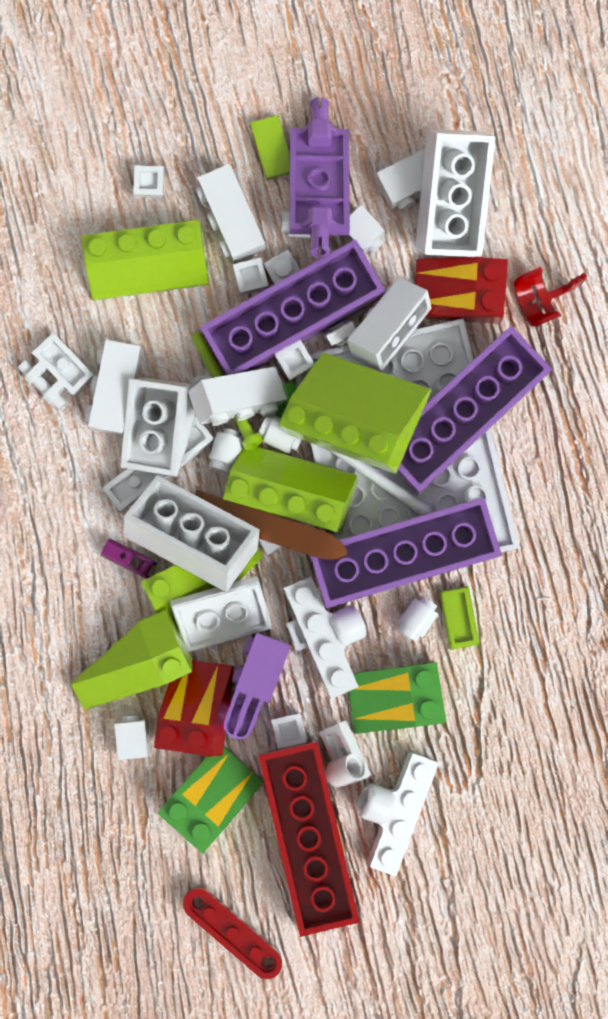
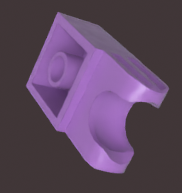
[224,633,291,739]

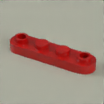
[183,887,282,979]

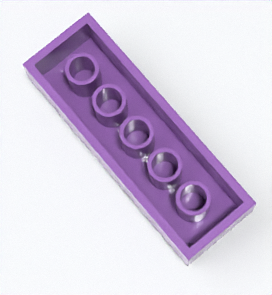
[200,239,385,375]
[397,326,553,496]
[310,497,502,609]

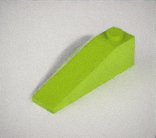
[141,547,263,632]
[71,608,192,710]

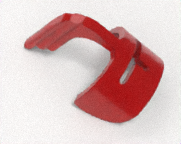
[514,267,587,327]

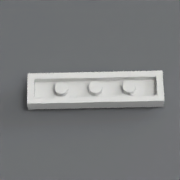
[102,416,214,513]

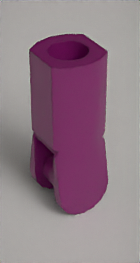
[101,538,157,579]

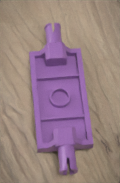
[289,98,350,257]

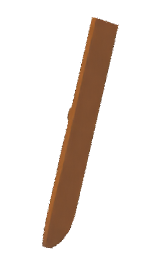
[195,490,348,560]

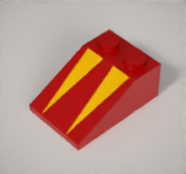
[415,257,508,324]
[154,660,234,757]

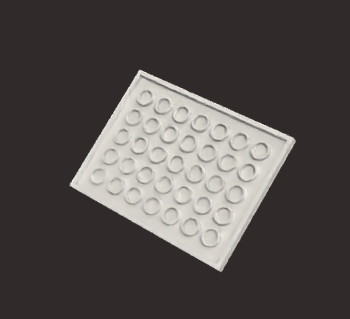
[295,319,520,553]

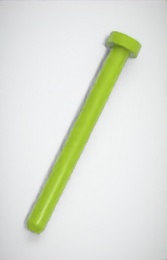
[192,332,263,450]

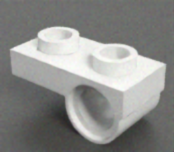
[319,720,371,787]

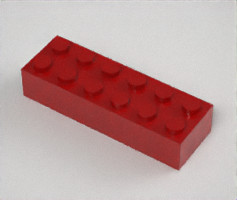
[258,740,360,937]

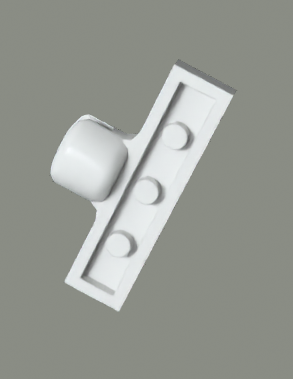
[282,576,367,699]
[357,751,439,876]

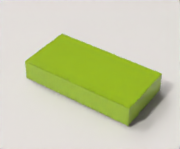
[250,115,290,181]
[439,586,480,650]

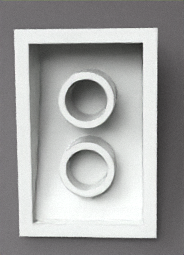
[120,377,195,476]

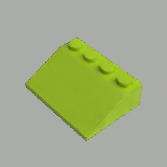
[279,352,431,474]

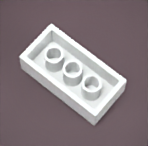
[415,129,495,257]
[124,475,260,592]

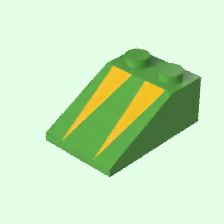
[349,662,446,734]
[158,746,264,854]

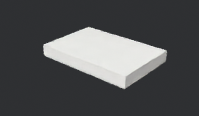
[170,576,272,652]

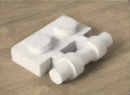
[18,333,94,410]

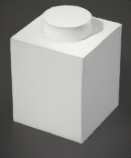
[343,204,385,254]
[114,715,151,760]

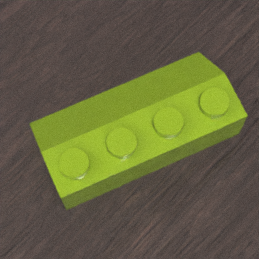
[81,220,209,301]
[223,447,359,533]

